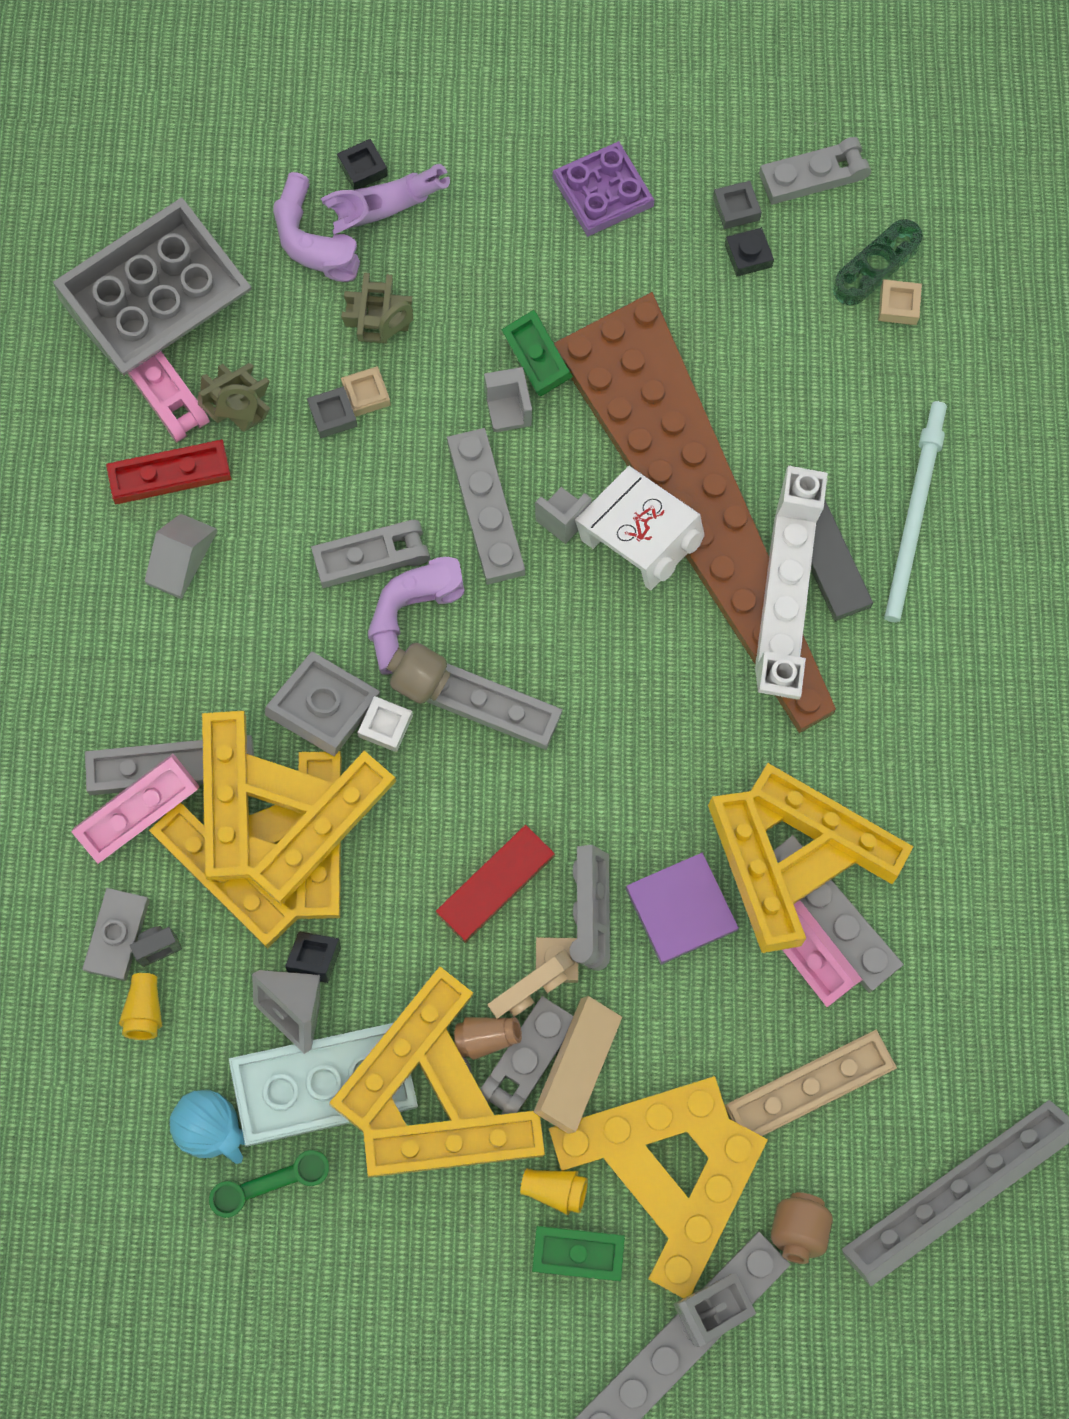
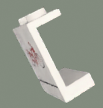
[575,466,705,590]

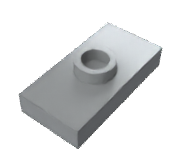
[82,888,150,981]

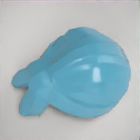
[170,1090,245,1164]

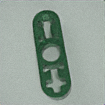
[833,219,923,305]

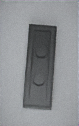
[811,500,873,621]

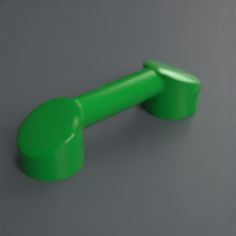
[209,1149,330,1218]

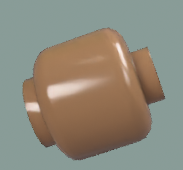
[771,1192,833,1264]

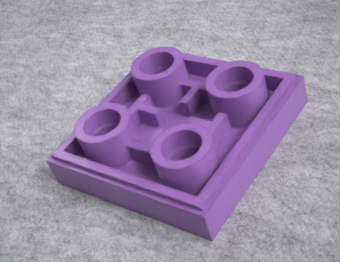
[552,141,654,237]
[625,852,739,965]

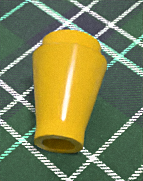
[119,973,162,1040]
[520,1168,588,1215]

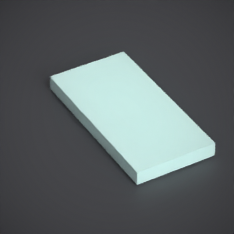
[229,1023,418,1147]

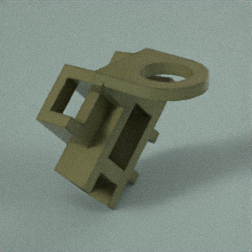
[341,273,413,343]
[198,363,270,432]

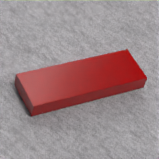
[106,439,232,505]
[435,824,555,943]

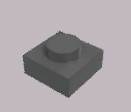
[713,181,762,229]
[307,386,358,439]
[130,926,182,968]

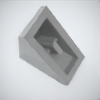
[145,514,217,599]
[252,970,320,1054]
[673,1272,756,1347]

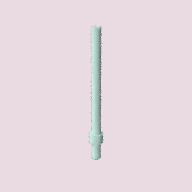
[884,401,947,622]

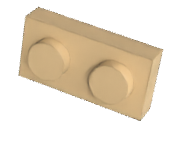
[487,949,574,1018]

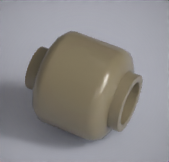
[386,643,451,704]

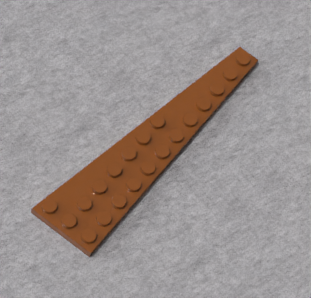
[554,292,836,733]

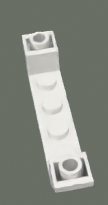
[755,466,828,700]

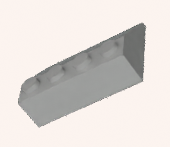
[53,197,252,376]

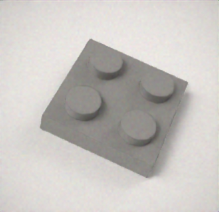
[265,651,380,757]

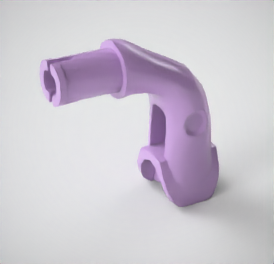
[321,164,450,234]
[273,172,360,282]
[368,557,464,675]

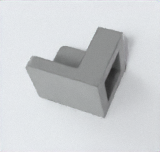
[484,367,532,432]
[535,487,592,544]

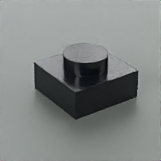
[337,139,388,190]
[724,227,774,277]
[285,931,341,983]

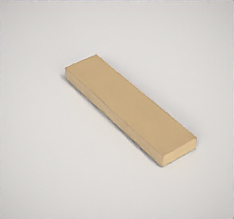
[725,1029,897,1136]

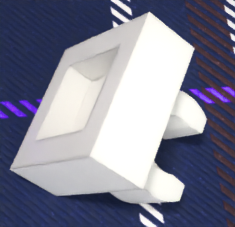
[358,696,413,752]

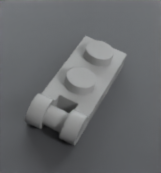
[759,137,871,205]
[311,520,430,588]
[569,845,610,971]
[480,996,573,1115]

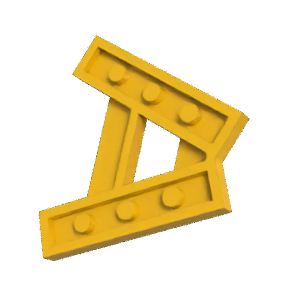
[202,711,396,905]
[149,751,342,949]
[708,763,914,953]
[329,966,545,1178]
[549,1076,768,1299]

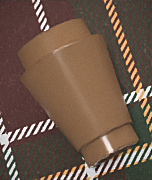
[454,1017,522,1060]

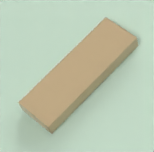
[533,996,622,1134]

